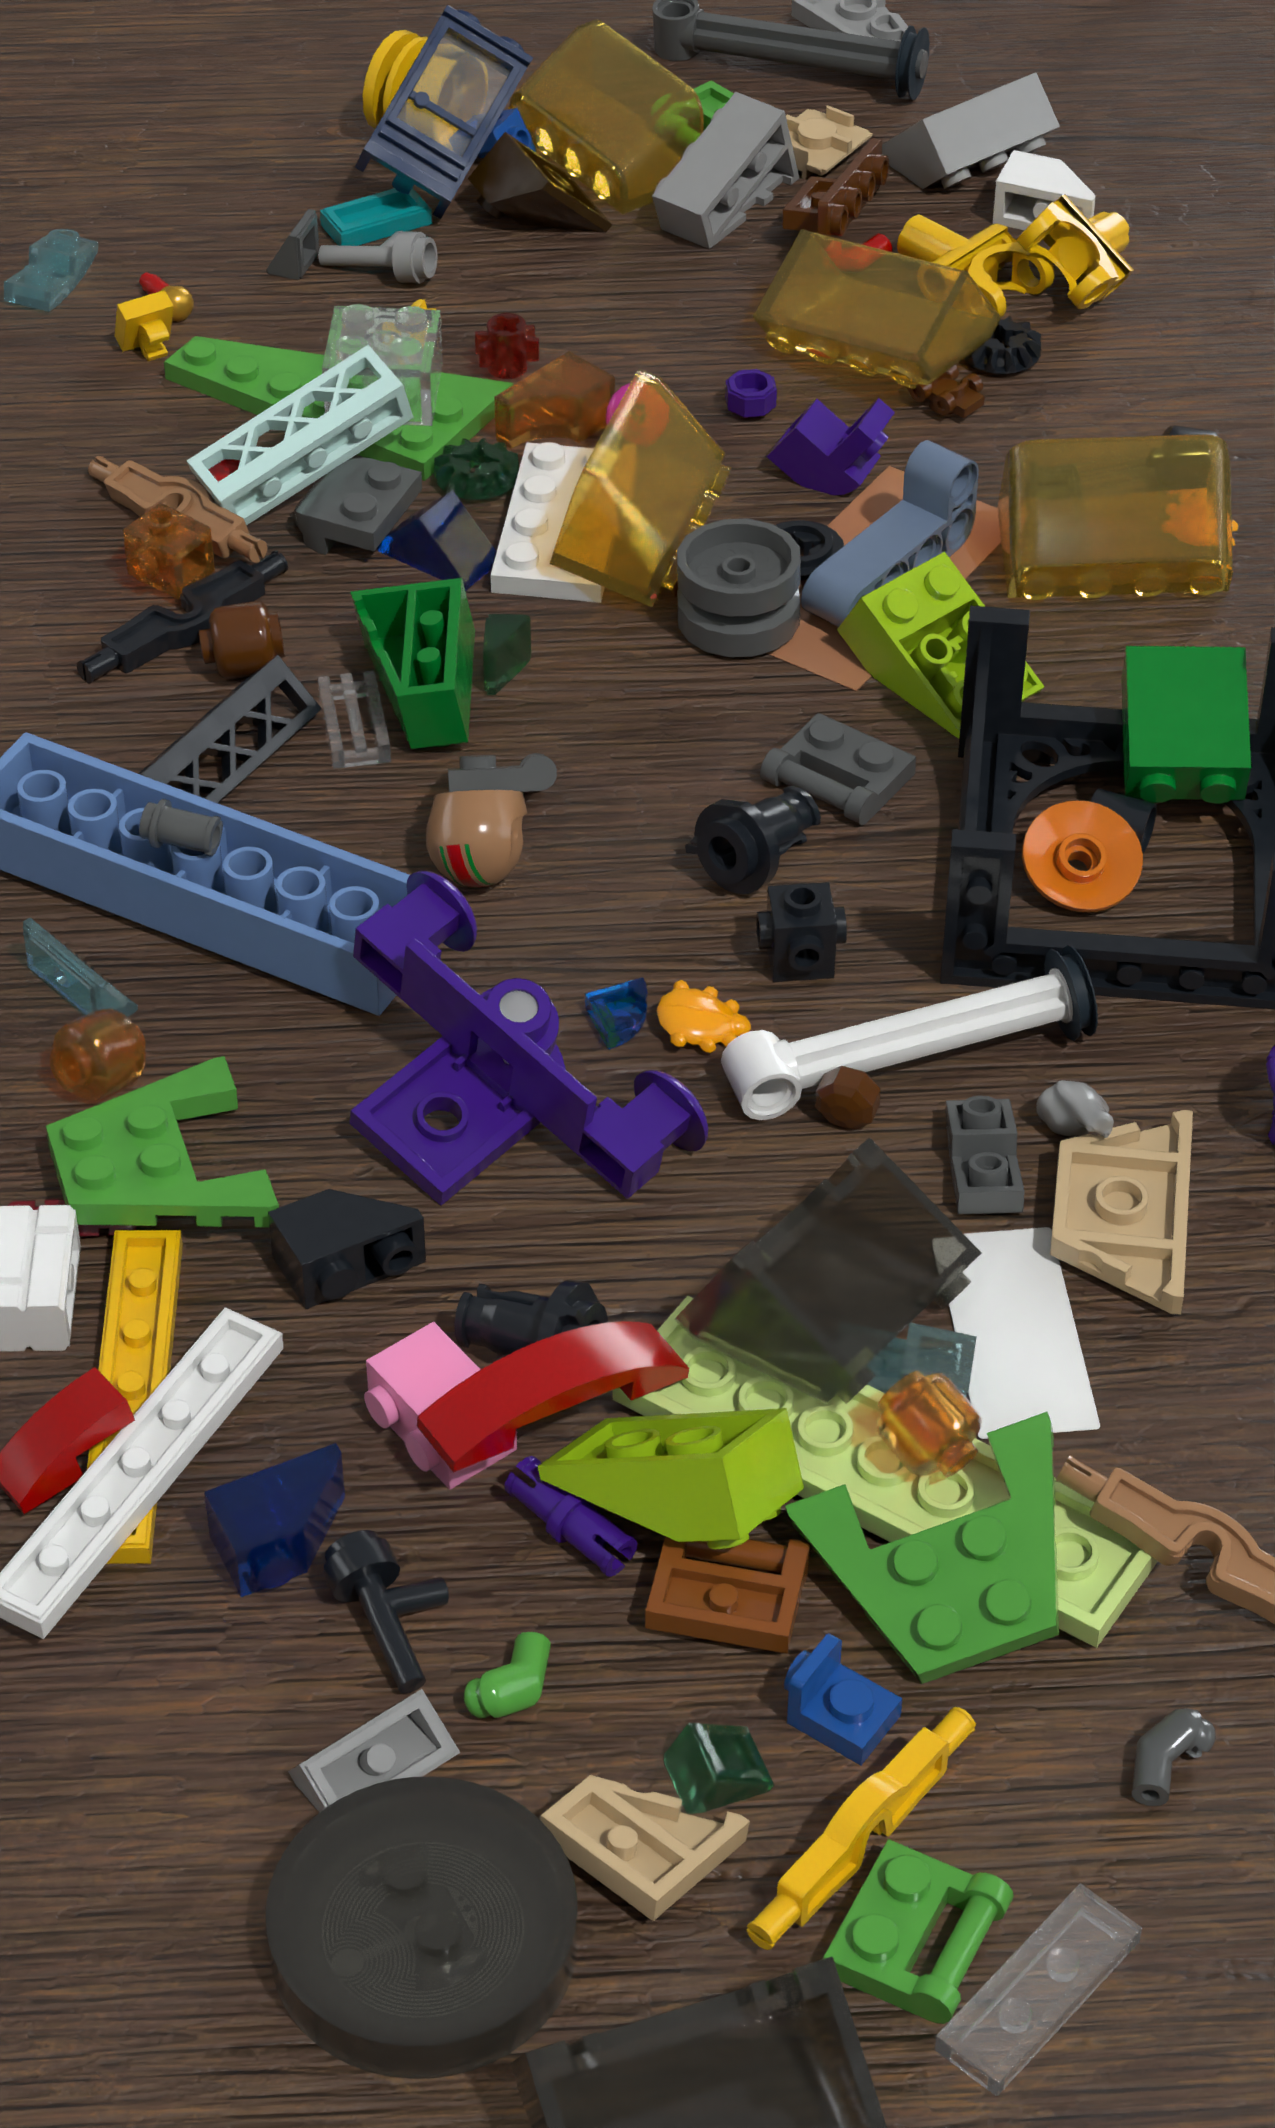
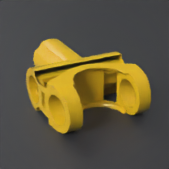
[1016,194,1134,309]
[897,214,1055,322]

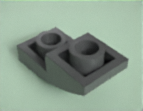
[945,1095,1024,1214]

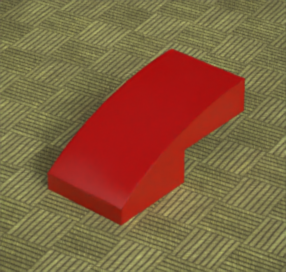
[0,1367,135,1514]

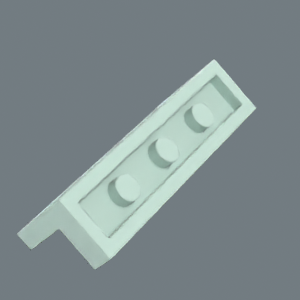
[187,345,414,525]

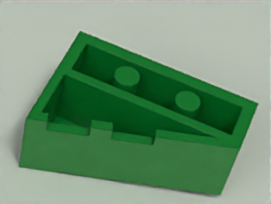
[350,578,475,749]

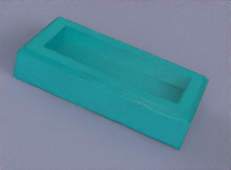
[320,188,432,246]

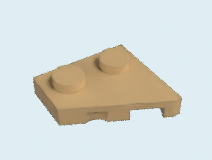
[538,1775,750,1921]

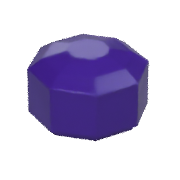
[725,369,777,417]

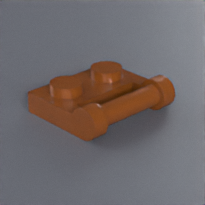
[645,1536,812,1654]

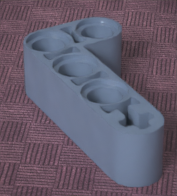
[801,440,979,627]

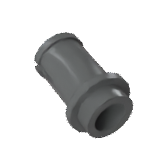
[139,799,223,856]

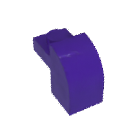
[767,398,895,495]

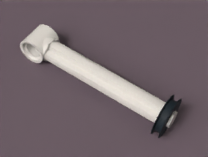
[721,945,1098,1120]

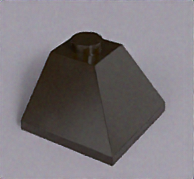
[468,132,612,233]

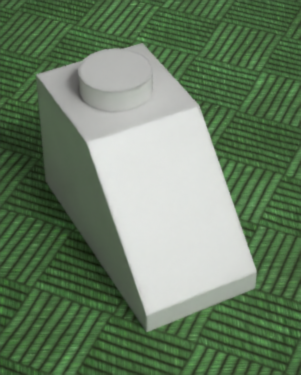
[993,150,1096,230]

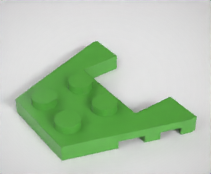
[46,1056,279,1227]
[785,1412,1059,1684]

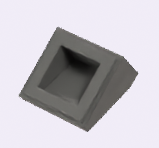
[266,209,319,280]

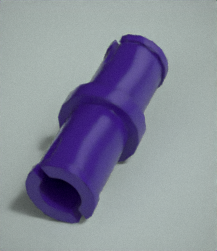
[504,1456,638,1577]

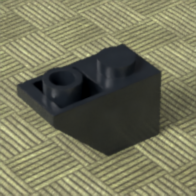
[268,1189,426,1309]

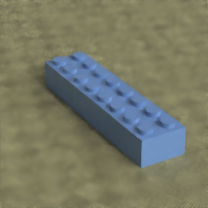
[0,732,410,1016]

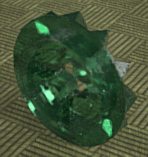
[434,437,519,500]

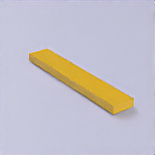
[87,1230,183,1564]

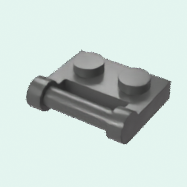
[760,713,916,825]
[448,753,557,792]

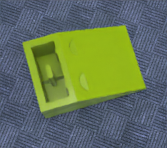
[837,551,1045,739]

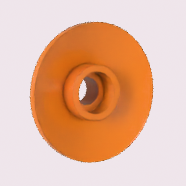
[1022,800,1143,912]

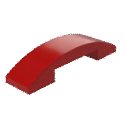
[416,1321,689,1473]

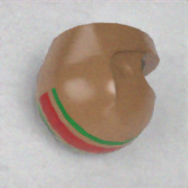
[426,790,528,887]

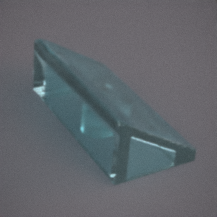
[22,918,138,1031]

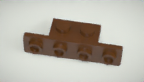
[783,138,889,251]

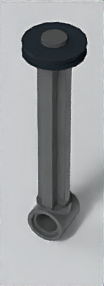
[652,0,930,100]

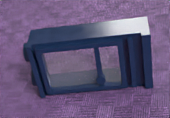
[355,5,533,219]

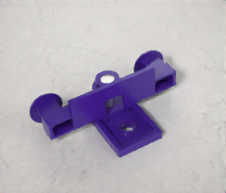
[349,871,708,1206]

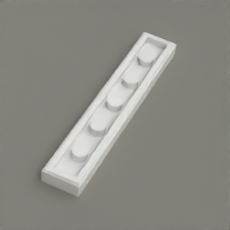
[0,1308,284,1639]

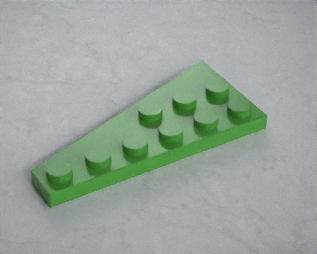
[164,336,514,481]

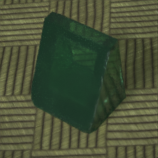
[483,614,531,695]
[664,1723,774,1814]

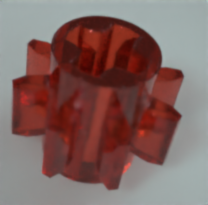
[475,313,540,379]

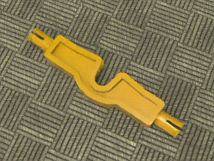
[747,1707,976,1950]

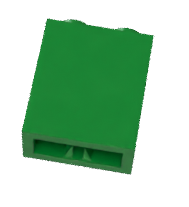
[1121,646,1251,803]

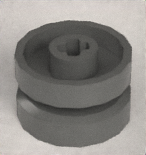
[677,519,801,657]

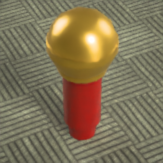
[139,272,194,322]

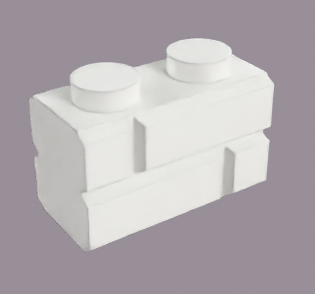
[0,1205,81,1351]

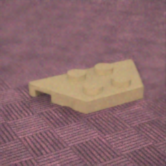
[1050,1110,1193,1315]

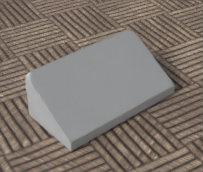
[288,1689,460,1831]

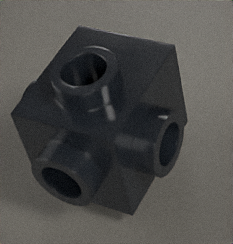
[756,882,847,982]

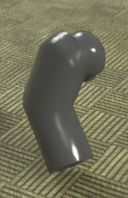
[1132,1708,1216,1806]

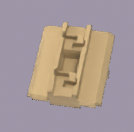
[786,105,873,179]

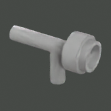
[318,231,438,284]

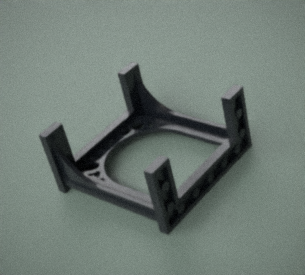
[940,606,1275,1010]

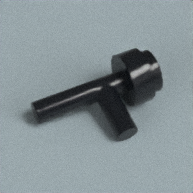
[323,1530,449,1694]

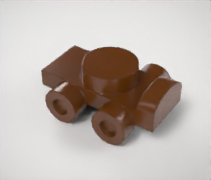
[907,360,985,418]

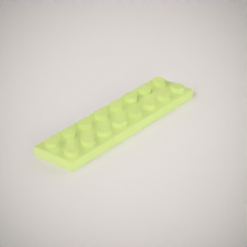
[613,1295,1158,1648]

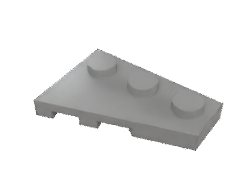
[791,0,908,41]

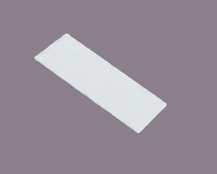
[935,1227,1100,1439]

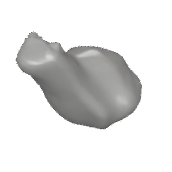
[1036,1080,1114,1138]

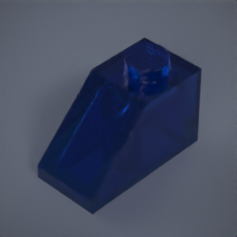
[204,1443,345,1597]

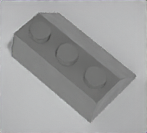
[882,72,1060,189]

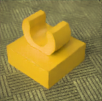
[114,290,174,362]

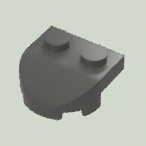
[294,458,422,555]

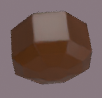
[815,1066,881,1131]

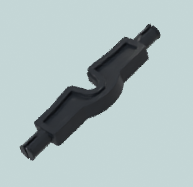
[77,550,288,683]

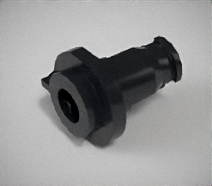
[685,786,821,894]
[454,1279,608,1356]

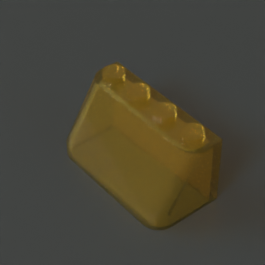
[508,19,704,214]
[753,229,1001,388]
[549,368,732,607]
[997,435,1233,600]

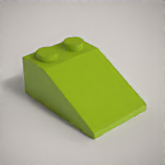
[538,1408,804,1549]

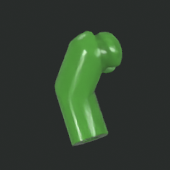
[464,1632,551,1718]

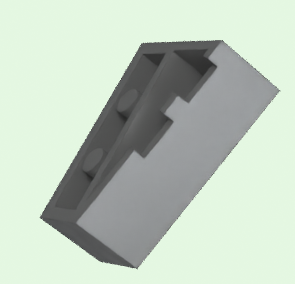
[652,92,800,249]

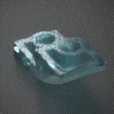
[4,229,98,312]

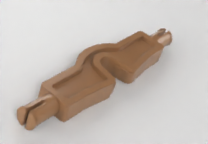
[88,456,267,563]
[1055,1455,1275,1624]

